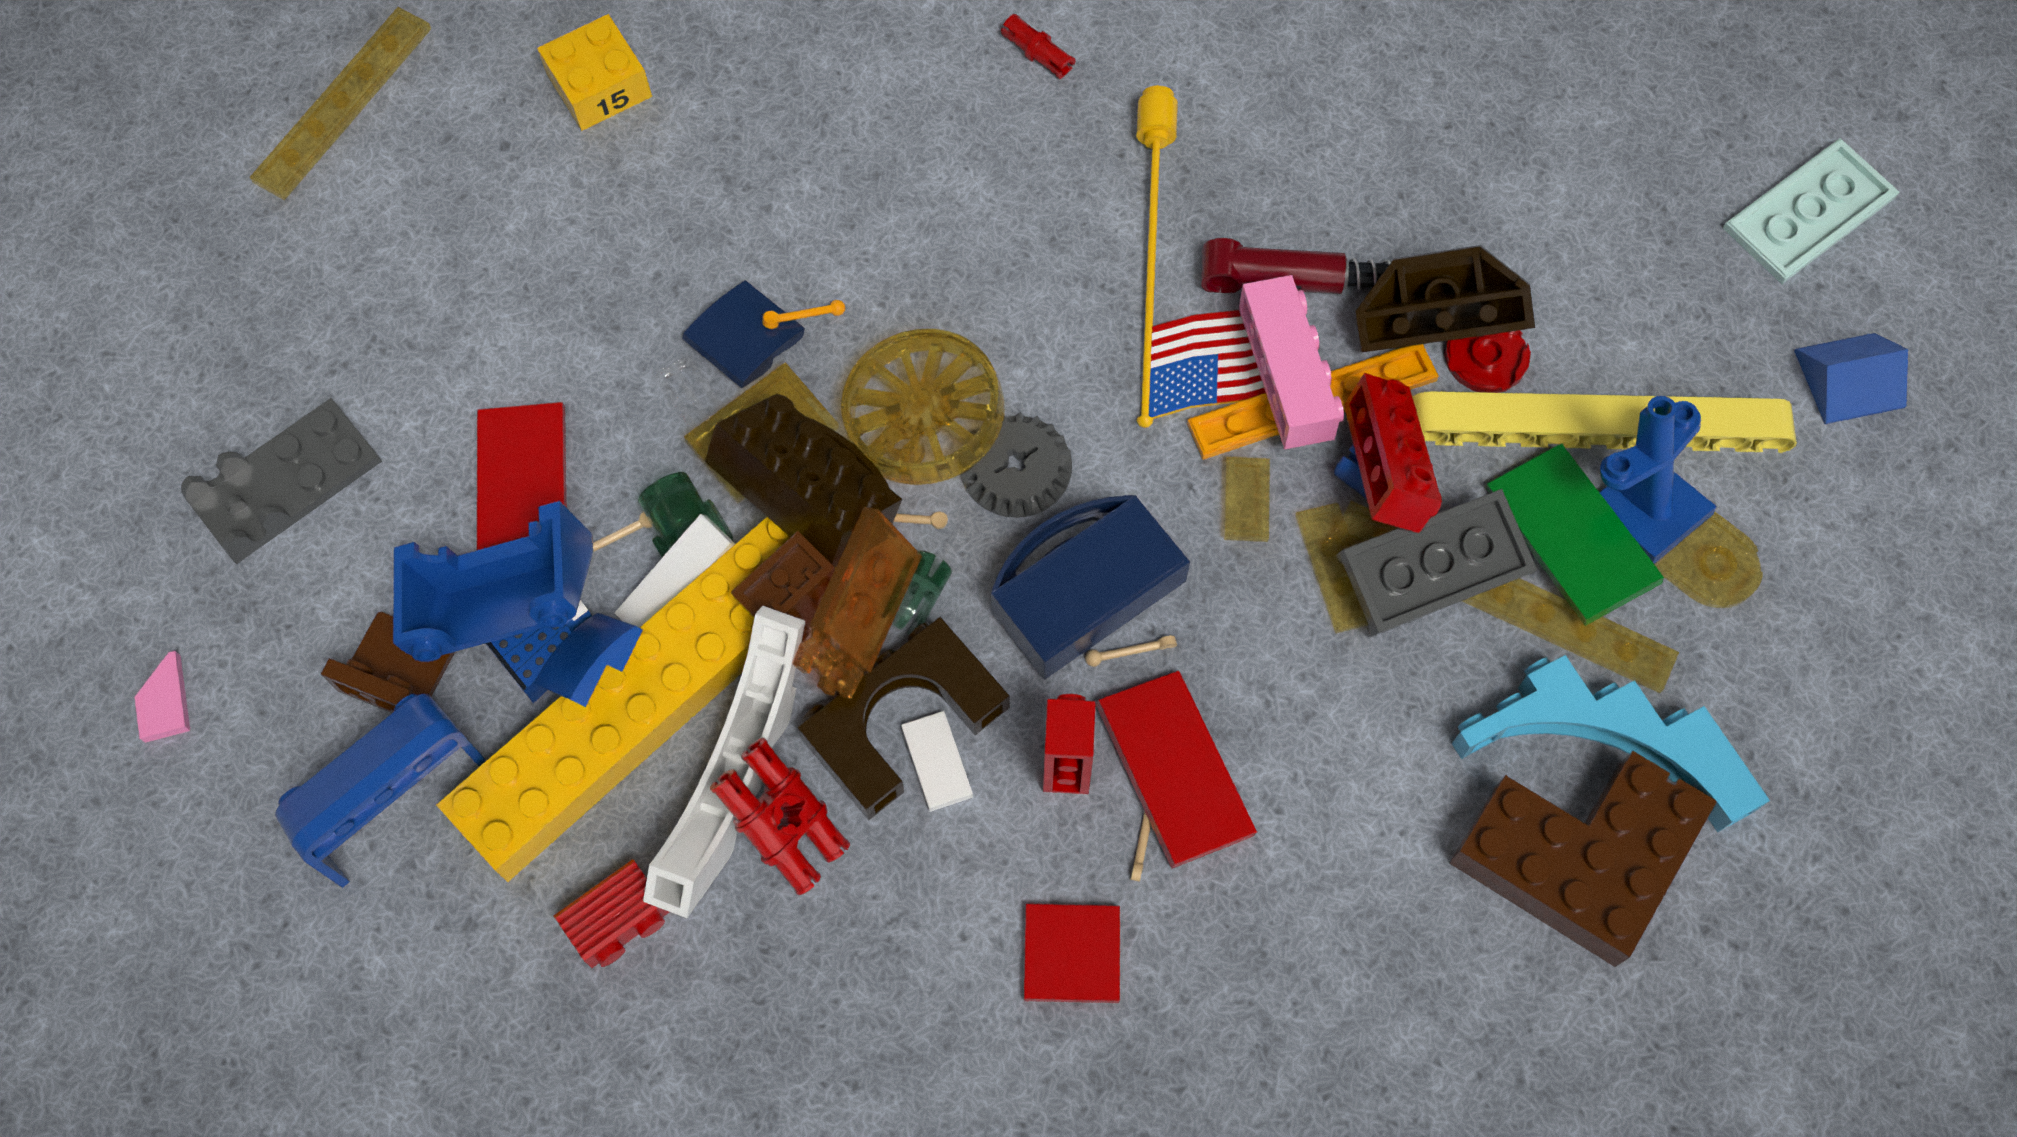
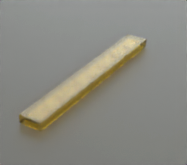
[1331,500,1679,693]

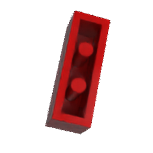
[1043,694,1096,794]

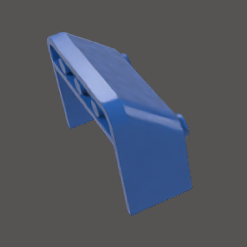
[275,694,486,888]

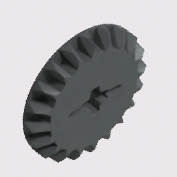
[960,412,1072,518]

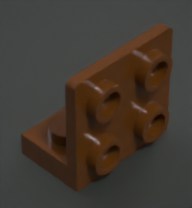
[731,531,846,644]
[320,612,455,713]

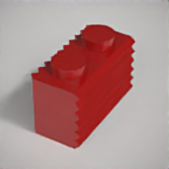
[554,859,669,968]

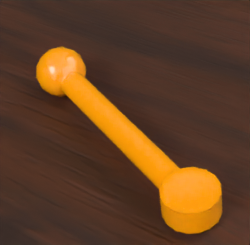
[762,300,846,329]

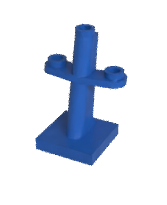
[1600,396,1717,564]

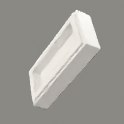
[901,711,973,812]

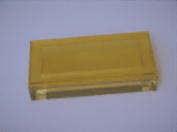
[1224,457,1270,542]

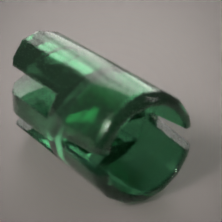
[878,550,952,635]

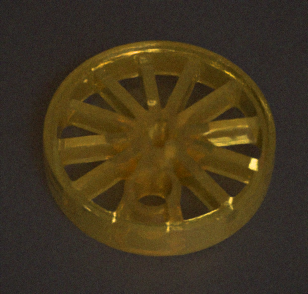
[841,329,1005,485]

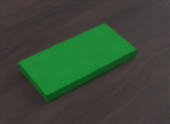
[1486,443,1664,626]

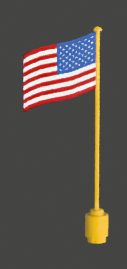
[1136,85,1266,428]

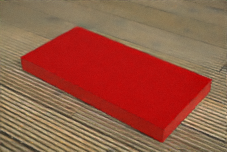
[477,402,567,550]
[1096,671,1257,869]

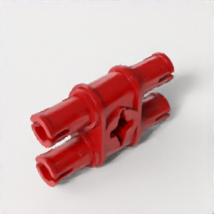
[710,738,850,895]

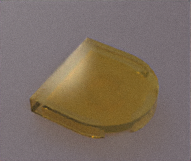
[1656,512,1763,608]

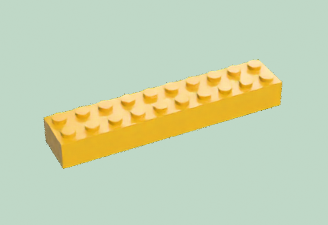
[436,517,848,882]

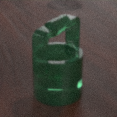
[638,472,733,558]

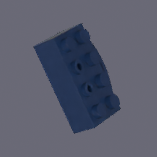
[991,495,1190,680]

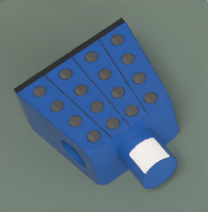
[486,600,592,703]

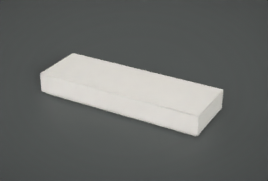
[615,514,735,628]

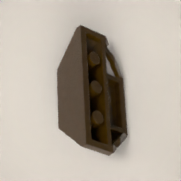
[1355,245,1535,353]

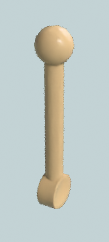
[593,510,657,552]
[894,511,948,529]
[1085,635,1177,667]
[1130,811,1151,882]

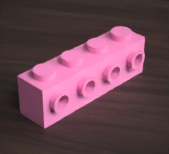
[1239,275,1344,450]

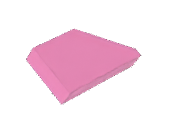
[134,651,190,743]

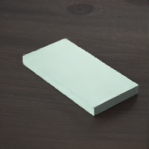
[1723,138,1900,284]

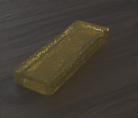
[1295,503,1369,633]

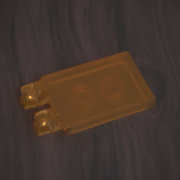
[793,507,922,699]

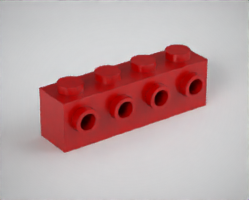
[1344,373,1442,533]

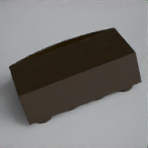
[705,393,902,567]

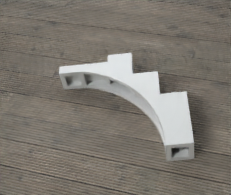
[643,606,805,918]

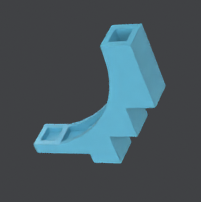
[1452,655,1770,832]

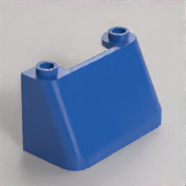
[393,501,593,662]

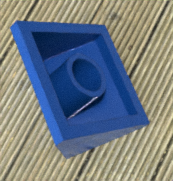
[1794,333,1908,424]

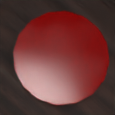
[1445,330,1531,393]

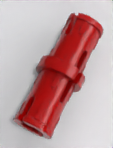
[1001,14,1076,79]

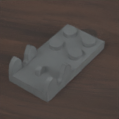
[181,398,382,564]
[1336,489,1538,637]

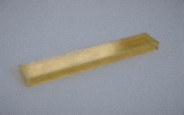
[249,7,431,201]

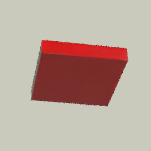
[1024,904,1120,1003]

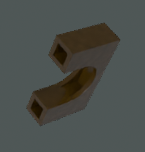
[797,617,1010,820]

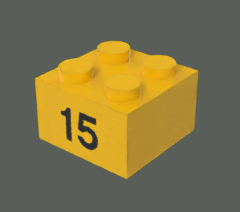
[537,14,652,131]

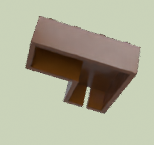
[1449,751,1717,967]

